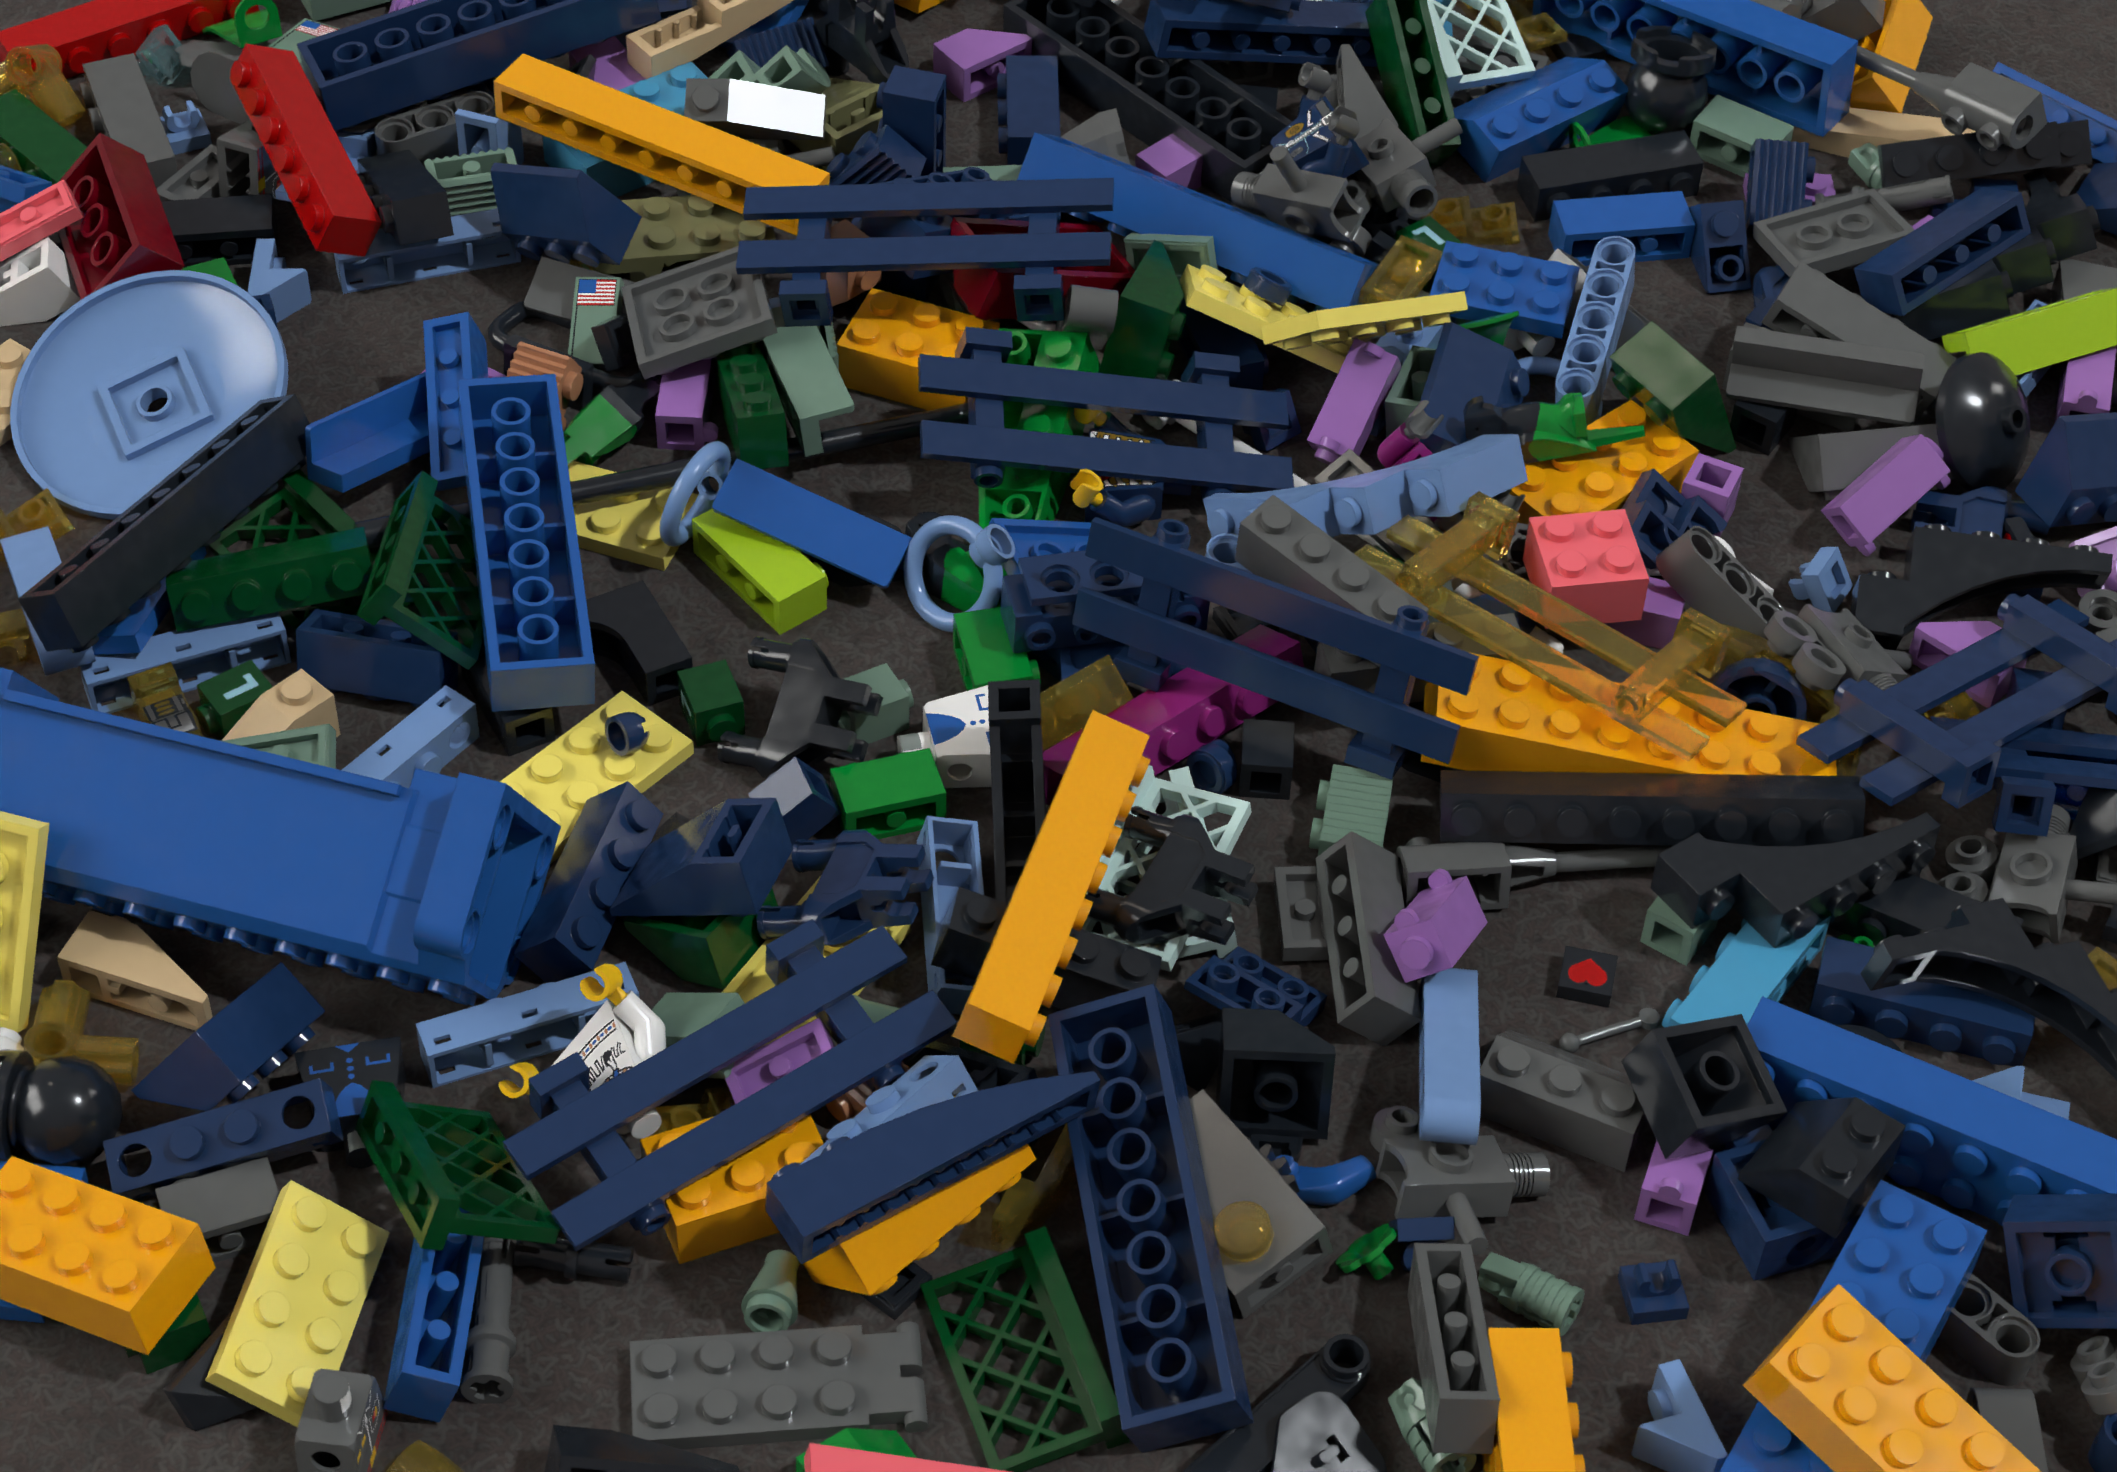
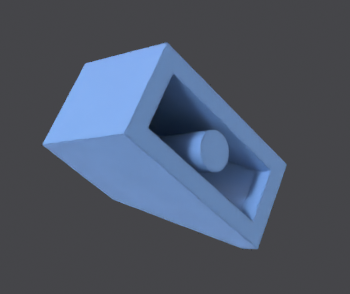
[455,108,524,165]

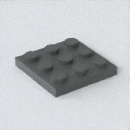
[621,246,778,380]

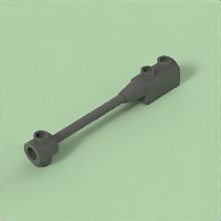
[1750,0,2047,151]
[1396,837,1674,910]

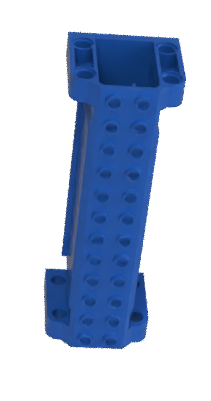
[0,667,561,1006]

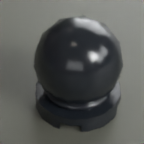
[1624,25,1718,134]
[0,1049,123,1166]

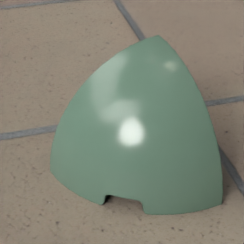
[708,45,831,94]

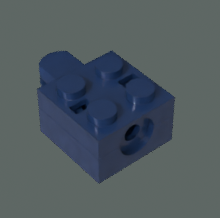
[1705,1123,1865,1281]
[2002,1194,2117,1329]

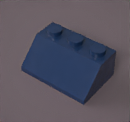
[490,163,642,267]
[1419,323,1530,454]
[2015,412,2117,527]
[131,962,325,1111]

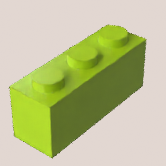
[692,508,829,635]

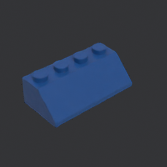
[1453,57,1628,183]

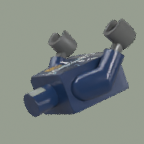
[1259,62,1370,178]

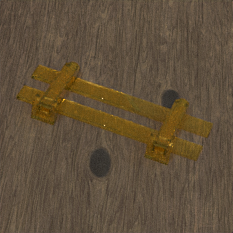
[1354,491,1747,762]

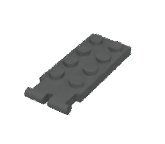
[630,1321,928,1449]

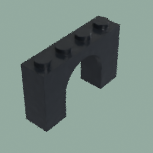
[461,580,693,756]

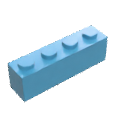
[1662,916,1831,1027]

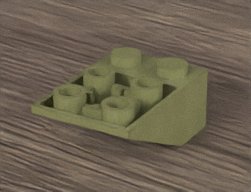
[789,78,883,171]

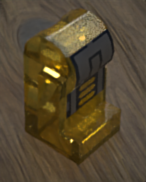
[127,662,203,737]

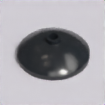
[1936,352,2030,491]

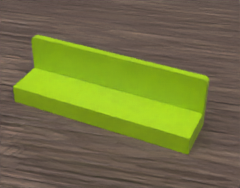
[1941,287,2117,376]

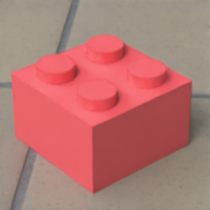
[1523,509,1649,629]

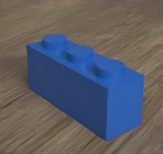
[1548,191,1696,266]

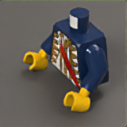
[1070,408,1192,528]

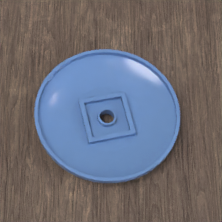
[10,270,288,520]

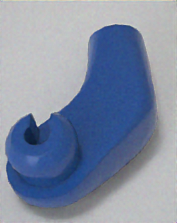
[1276,1155,1376,1206]

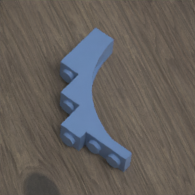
[1203,434,1528,538]

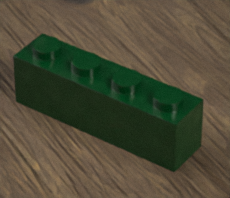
[1365,0,1461,167]
[0,89,87,185]
[713,342,789,469]
[166,527,373,632]

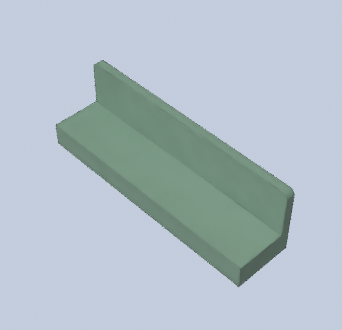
[759,306,854,457]

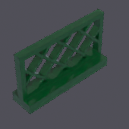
[208,469,415,634]
[357,471,484,670]
[355,1080,560,1251]
[920,1226,1130,1472]

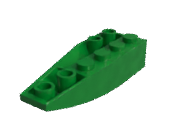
[978,328,1100,529]

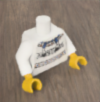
[498,964,666,1139]

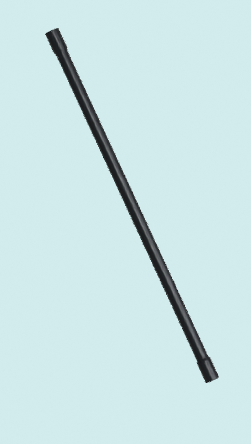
[354,403,969,549]

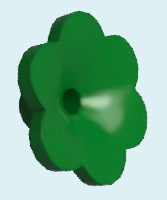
[1335,1224,1397,1280]

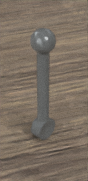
[1559,1008,1660,1053]

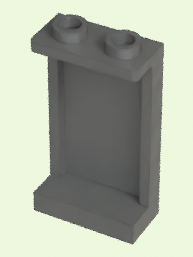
[1189,1089,1333,1319]

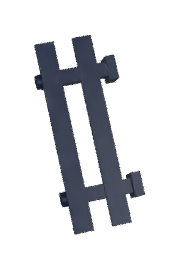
[736,178,1114,327]
[918,327,1294,501]
[1072,517,1479,780]
[1796,593,2117,809]
[1930,716,2117,837]
[503,919,958,1251]

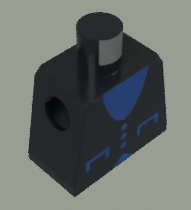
[294,1036,406,1168]

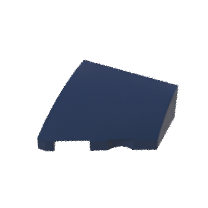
[1622,469,1728,569]

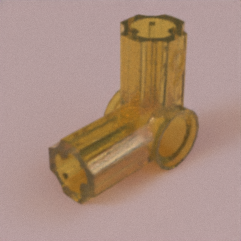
[0,44,86,128]
[24,980,140,1086]

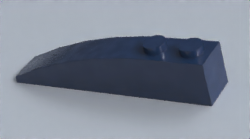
[765,1071,1100,1264]

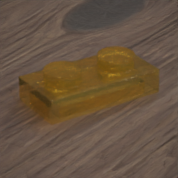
[1359,235,1442,304]

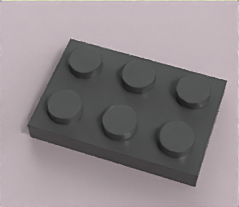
[1753,188,1915,277]

